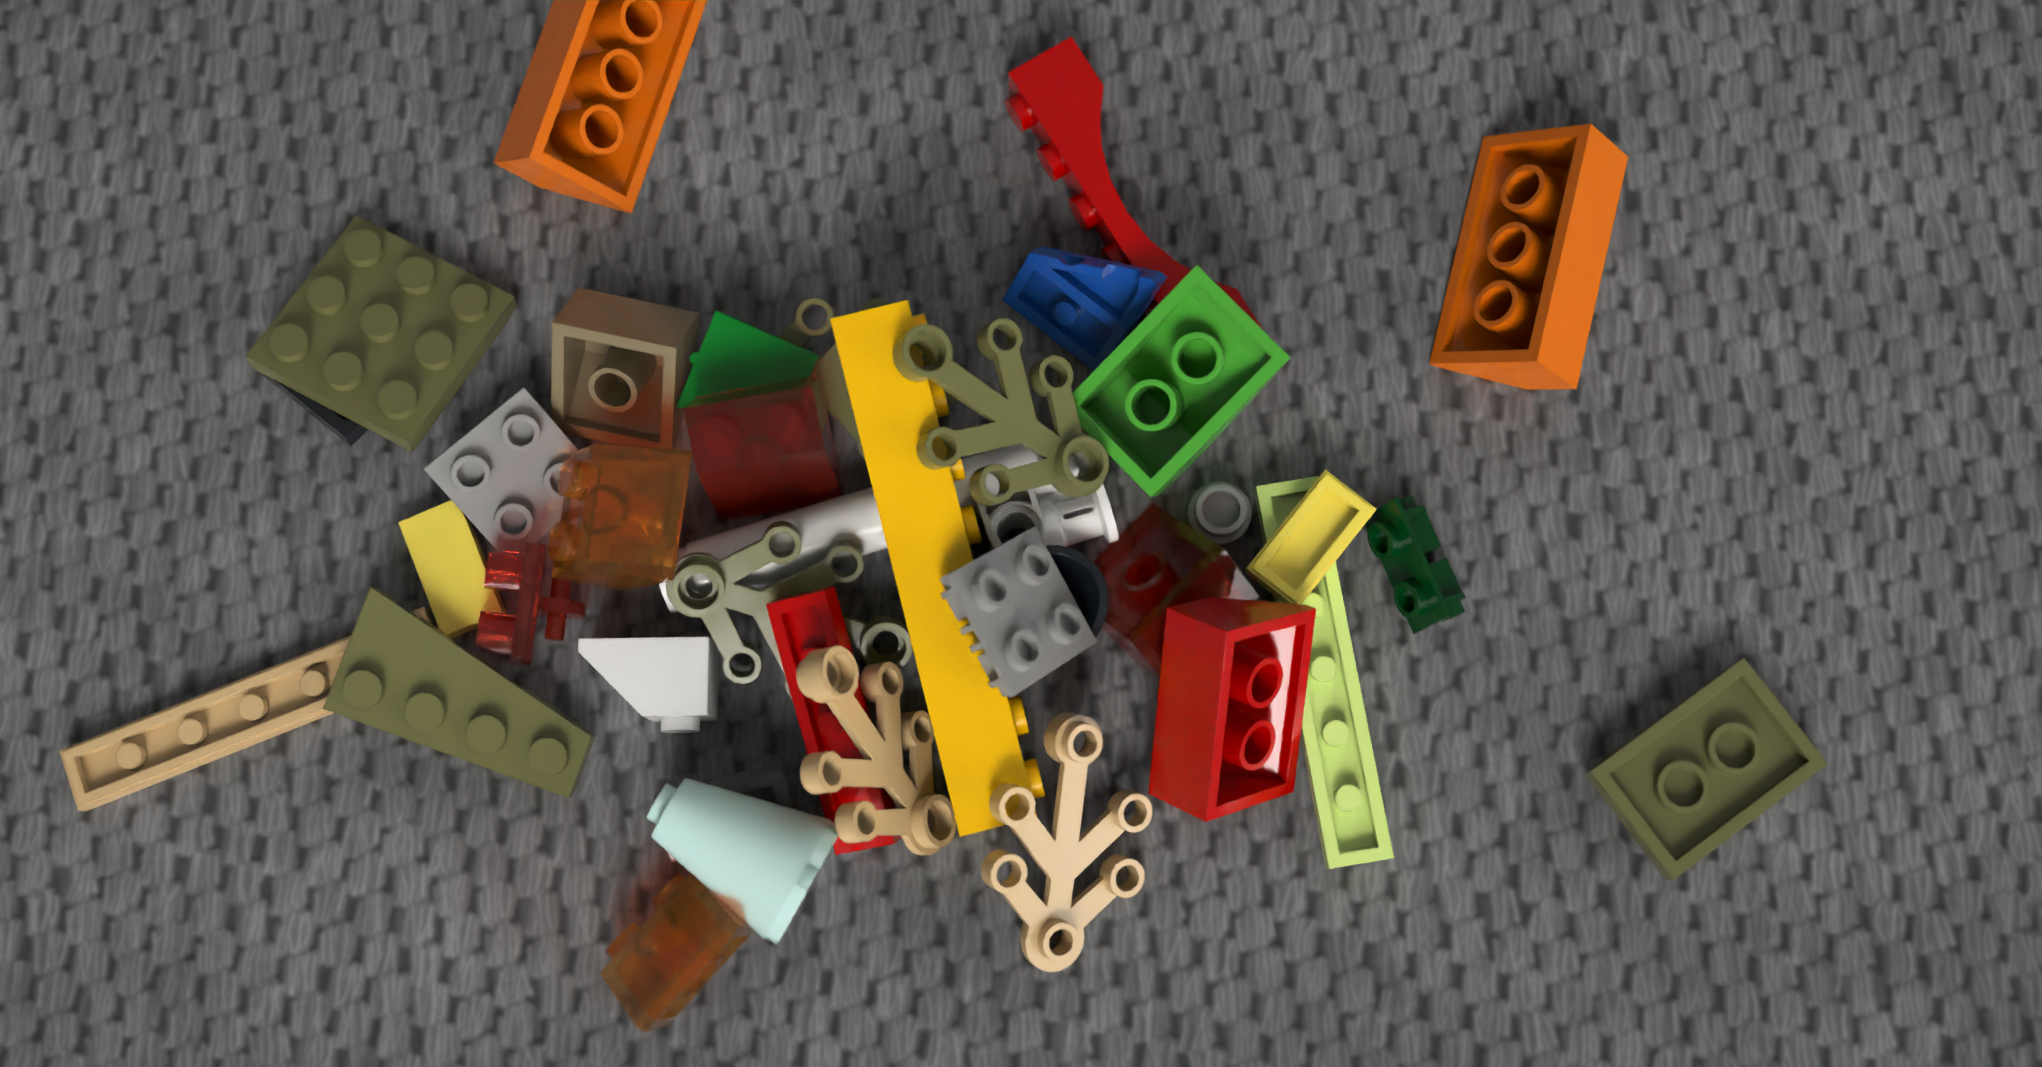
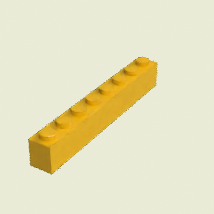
[830,300,1045,837]

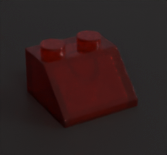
[683,375,844,521]
[1094,503,1259,680]

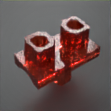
[476,542,587,666]

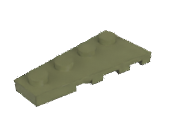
[323,587,596,798]

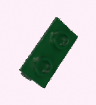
[1365,496,1466,634]

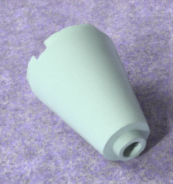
[646,778,838,945]

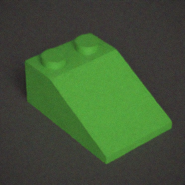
[1073,265,1291,497]

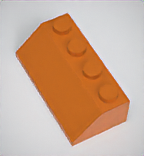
[493,0,707,213]
[1429,123,1628,390]

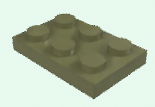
[1584,658,1828,880]

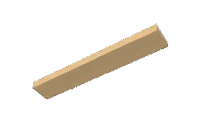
[59,607,435,811]

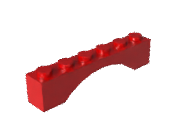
[1004,36,1263,329]

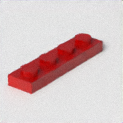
[766,586,901,855]

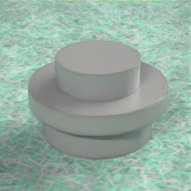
[1188,482,1252,545]

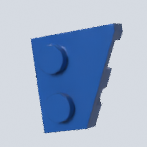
[1002,246,1167,371]

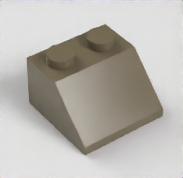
[551,288,699,456]

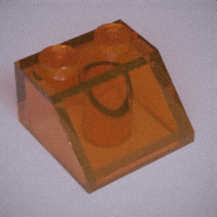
[548,444,692,591]
[600,873,754,1033]

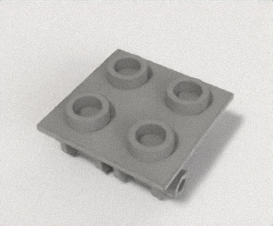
[424,387,607,564]
[939,526,1097,698]

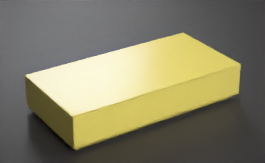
[1244,469,1377,604]
[398,500,507,639]

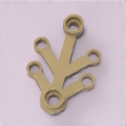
[796,646,956,855]
[981,712,1153,972]

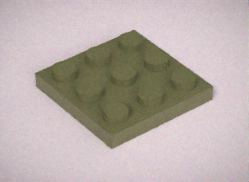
[245,215,517,453]

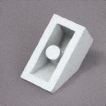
[578,637,718,733]

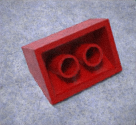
[1148,597,1316,822]

